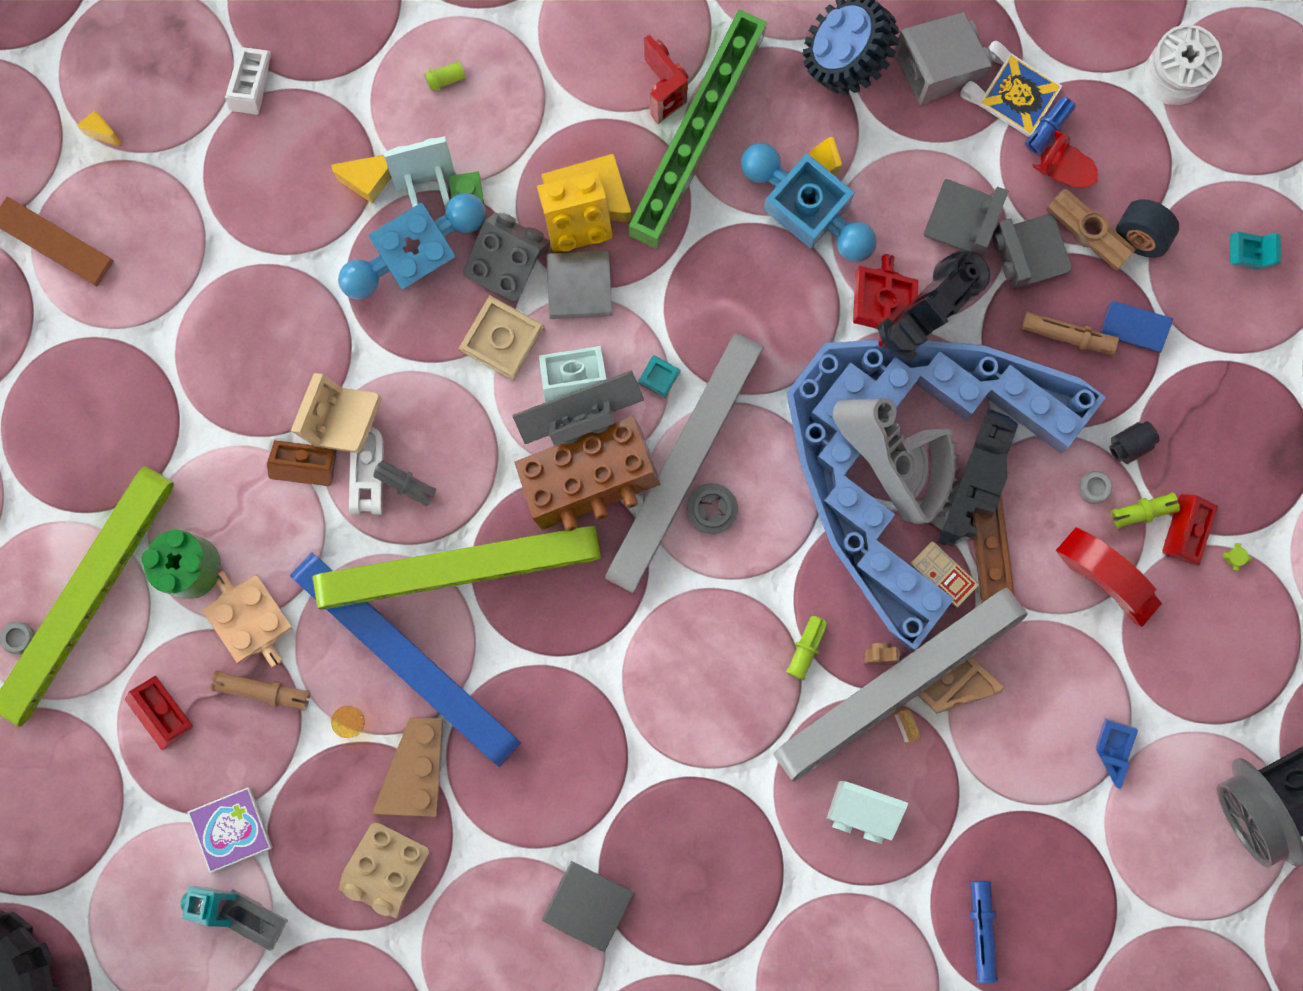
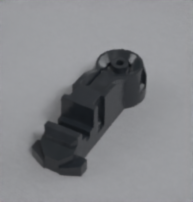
[877,251,991,363]
[938,409,1018,547]

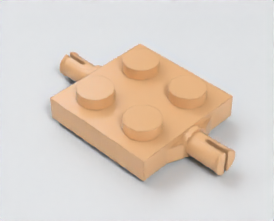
[202,571,293,668]

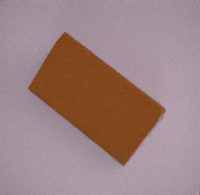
[267,440,337,486]

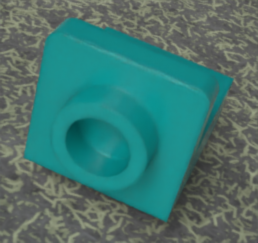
[1230,231,1281,270]

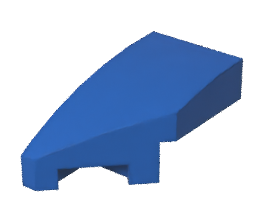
[1096,718,1138,789]

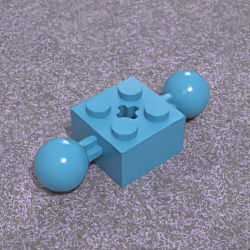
[741,143,877,262]
[338,193,486,300]

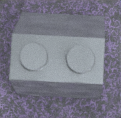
[895,12,992,106]

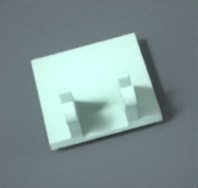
[383,136,456,209]

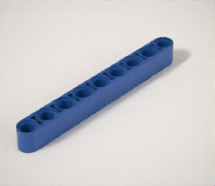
[290,552,521,767]

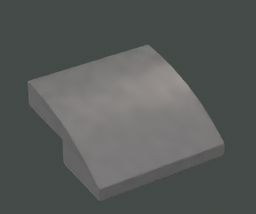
[546,251,612,319]

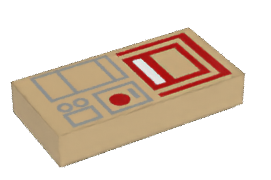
[909,541,979,608]

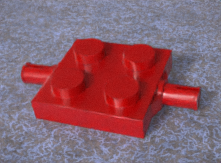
[853,254,918,348]

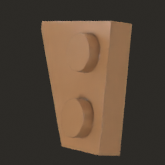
[917,657,1004,714]

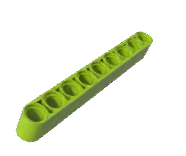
[0,466,174,727]
[312,526,602,609]

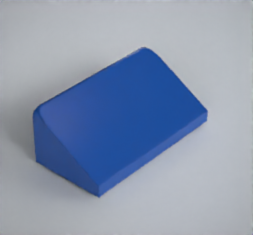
[1100,301,1173,353]

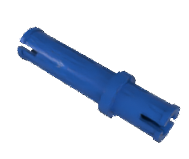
[970,881,998,983]

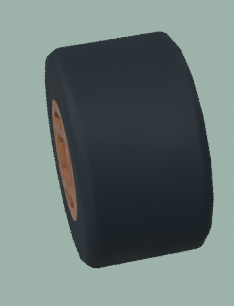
[1116,199,1179,258]

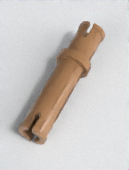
[1021,311,1119,357]
[210,671,310,711]

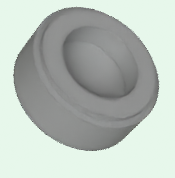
[1078,471,1112,504]
[0,622,35,655]

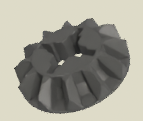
[687,483,738,535]

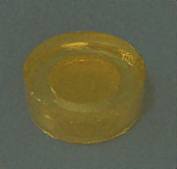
[331,706,365,738]

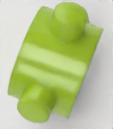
[1223,543,1252,571]

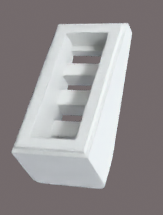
[225,47,271,115]

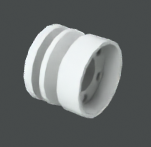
[1144,24,1222,106]

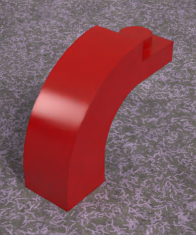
[1055,527,1162,627]

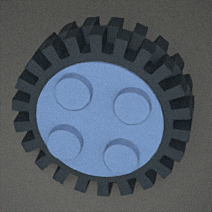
[803,0,899,95]

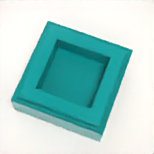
[638,355,681,398]

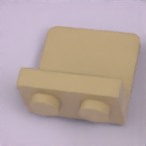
[291,373,382,453]
[338,823,429,919]

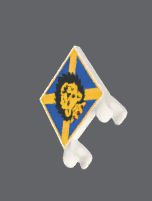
[960,41,1062,137]

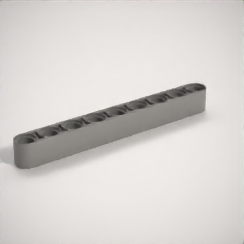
[605,332,764,593]
[773,588,1028,781]

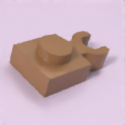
[864,643,900,665]

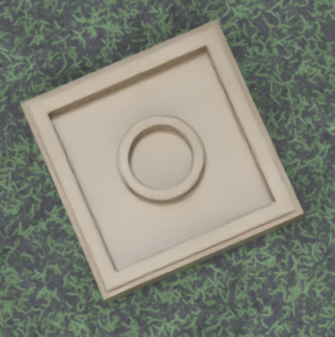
[458,295,544,381]

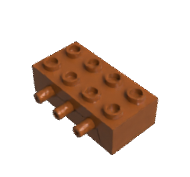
[514,415,661,531]

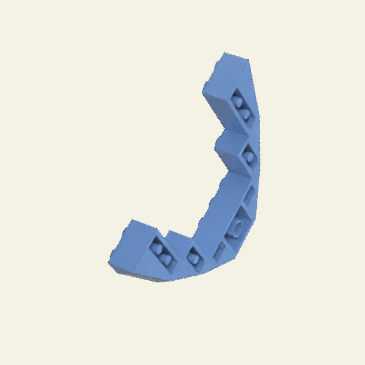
[786,340,1106,653]

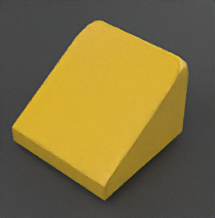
[77,111,122,146]
[809,137,842,176]

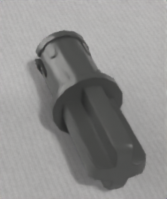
[373,461,436,507]

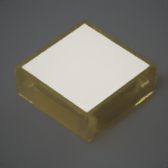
[894,709,921,744]

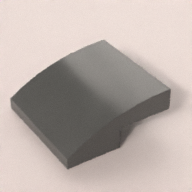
[542,861,634,952]

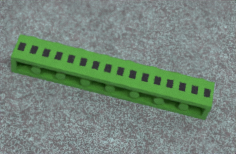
[629,9,767,249]

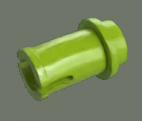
[424,61,466,92]

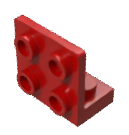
[644,34,689,124]

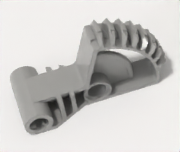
[833,398,960,524]

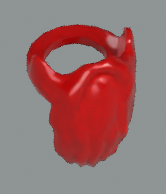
[1032,131,1098,188]

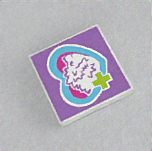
[187,787,273,873]

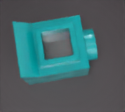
[181,886,237,927]

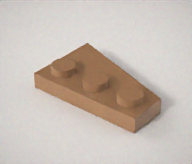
[372,717,443,817]

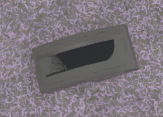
[218,889,288,951]

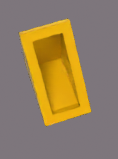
[331,155,392,204]

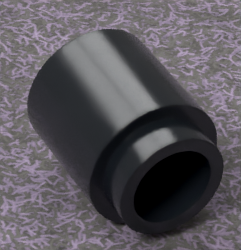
[1109,421,1160,464]

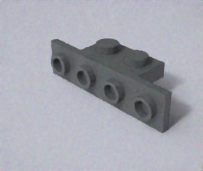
[513,370,644,446]

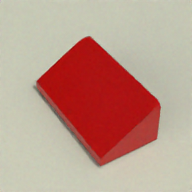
[1162,494,1218,566]
[125,675,193,750]

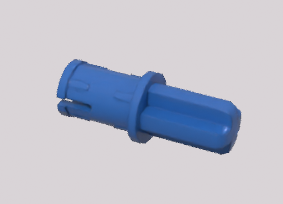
[1025,96,1076,155]

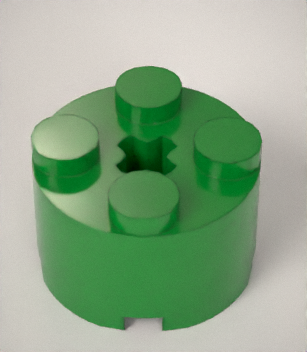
[141,529,220,599]

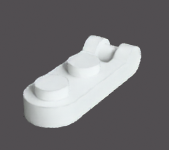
[349,426,384,515]

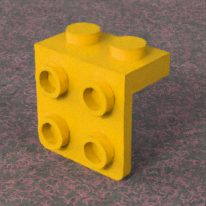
[537,171,613,253]

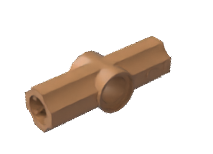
[1046,188,1136,271]

